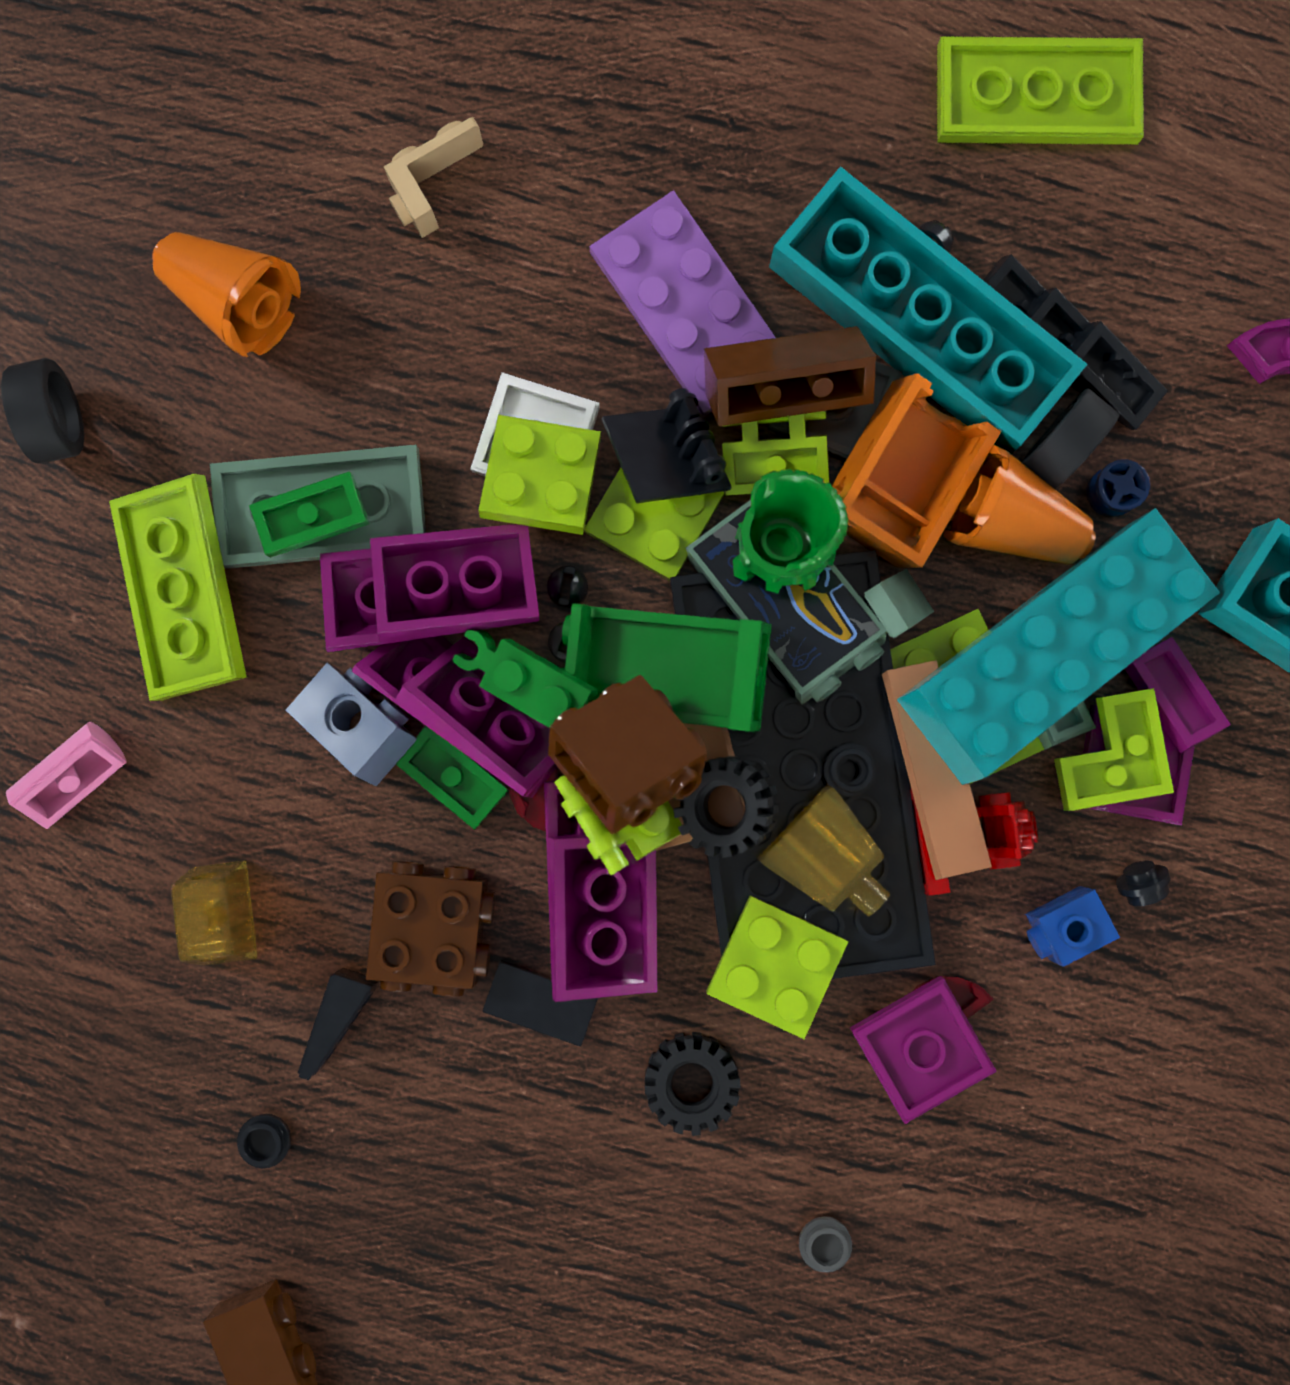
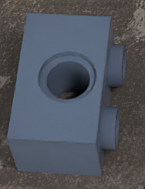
[286,662,417,786]

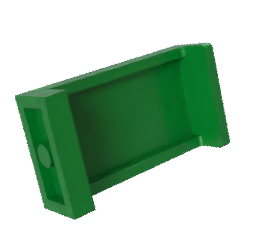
[562,604,772,732]

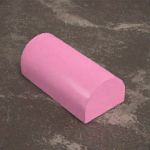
[6,722,127,829]

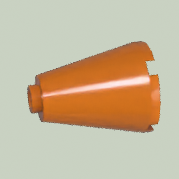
[152,232,301,357]
[943,445,1096,565]

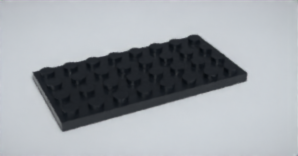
[670,550,936,979]

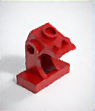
[910,789,1038,896]

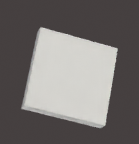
[471,373,600,476]

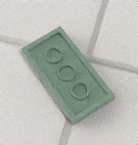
[210,445,426,569]

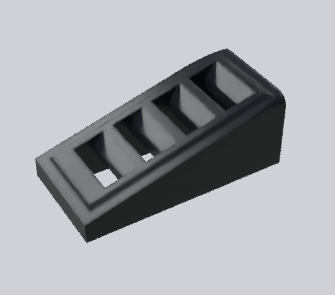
[298,967,379,1080]

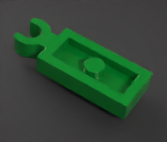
[453,630,598,728]

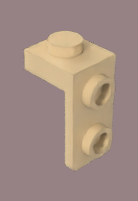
[384,117,483,238]

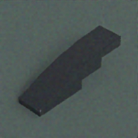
[983,254,1168,430]

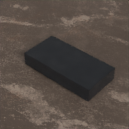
[482,960,598,1047]

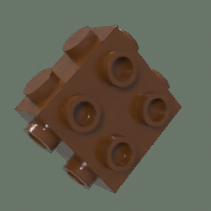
[548,674,708,835]
[366,861,496,997]

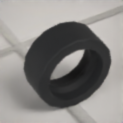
[0,358,84,464]
[1022,389,1120,489]

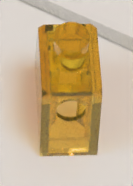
[757,786,890,917]
[171,860,257,965]

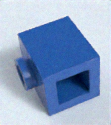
[1025,886,1120,967]

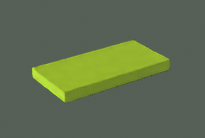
[937,37,1144,145]
[109,473,247,701]

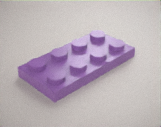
[589,190,776,418]

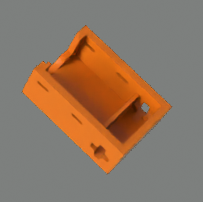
[832,373,1001,568]

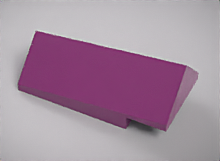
[320,524,539,652]
[352,636,558,798]
[544,779,657,1002]

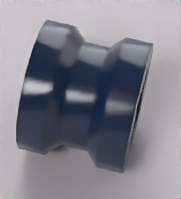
[1086,459,1150,518]

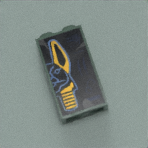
[686,500,887,704]

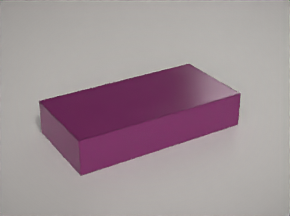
[1124,637,1231,754]

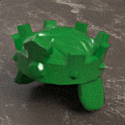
[733,469,849,594]

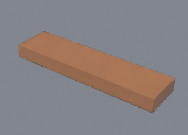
[882,660,992,880]

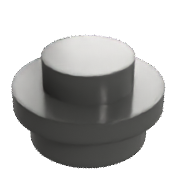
[799,1216,852,1273]

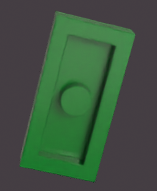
[249,471,369,558]
[396,726,509,830]

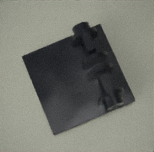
[601,388,732,504]

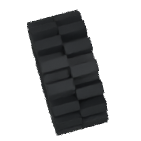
[674,756,779,858]
[645,1031,741,1136]

